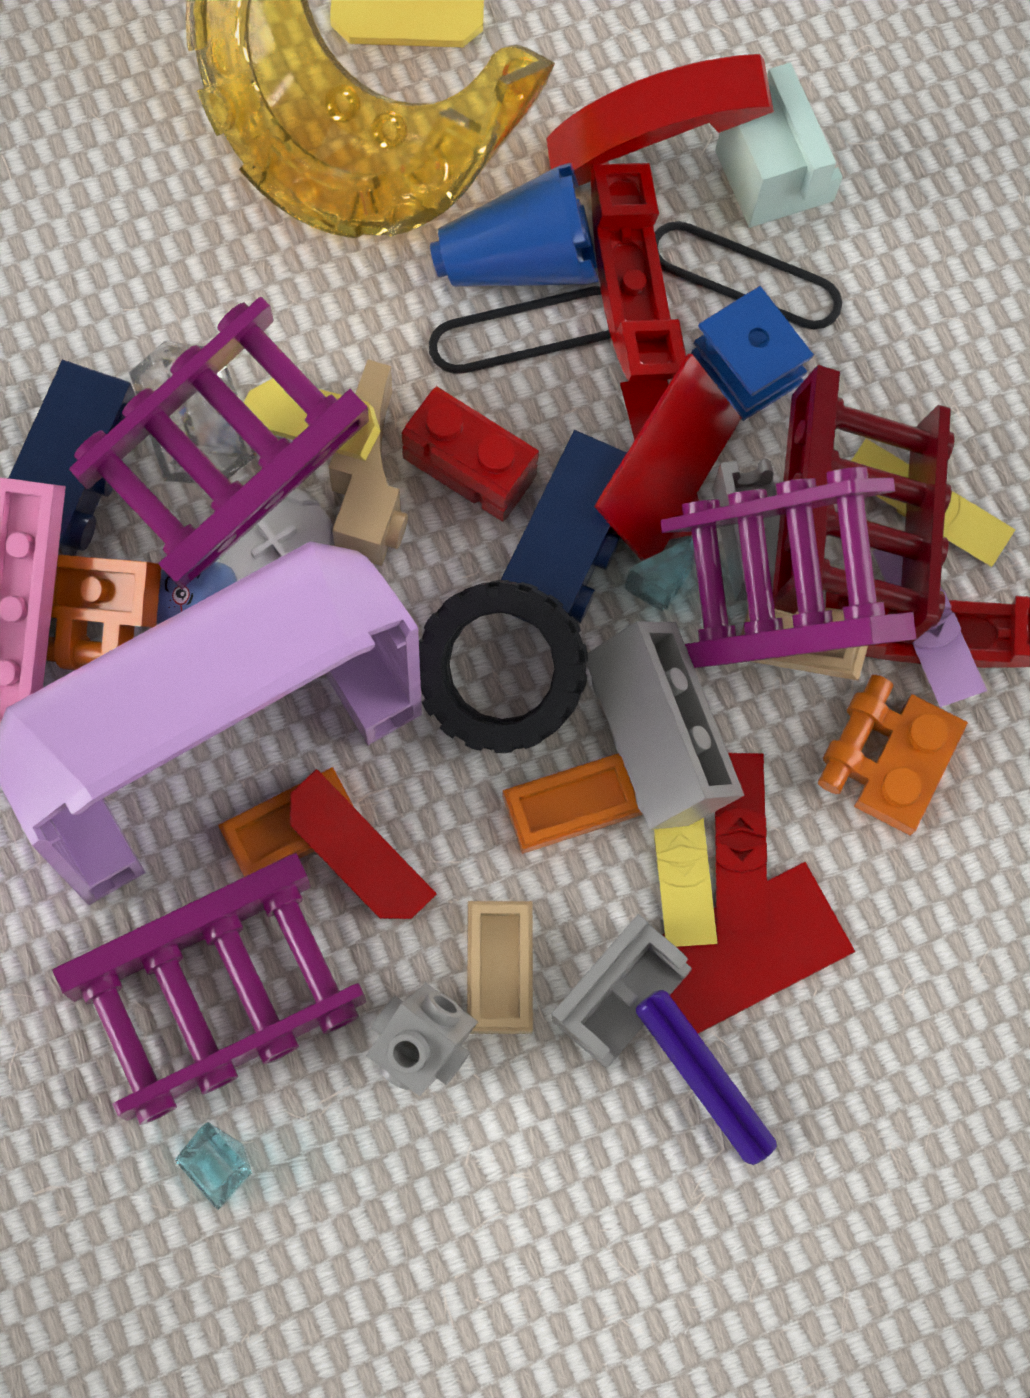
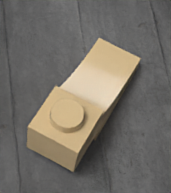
[328,359,408,566]

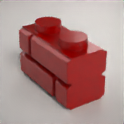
[401,386,539,522]

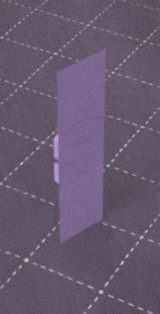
[872,550,987,707]

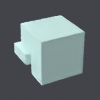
[715,62,843,228]

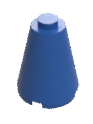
[430,163,599,287]

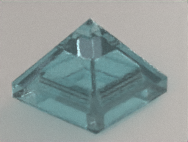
[175,1122,252,1210]

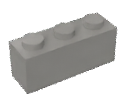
[586,621,744,830]

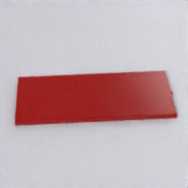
[594,354,742,569]
[662,862,856,1034]

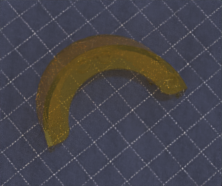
[185,0,555,238]

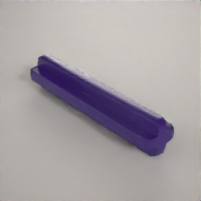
[636,990,777,1165]

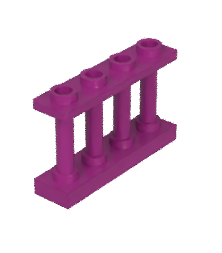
[69,297,369,590]
[661,467,916,668]
[52,852,366,1125]

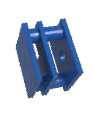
[691,286,814,421]

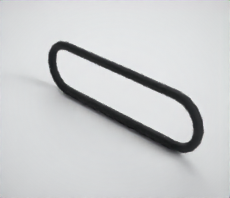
[655,221,842,330]
[428,286,611,374]

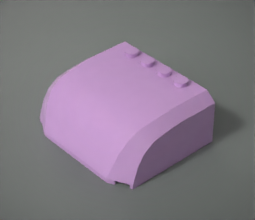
[0,541,422,905]

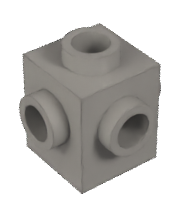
[366,982,478,1096]

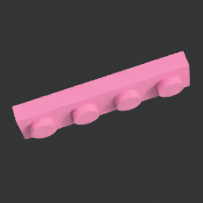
[0,477,66,723]

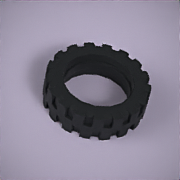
[419,580,588,753]

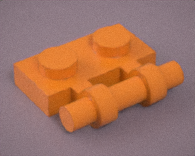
[46,555,161,671]
[818,675,968,836]

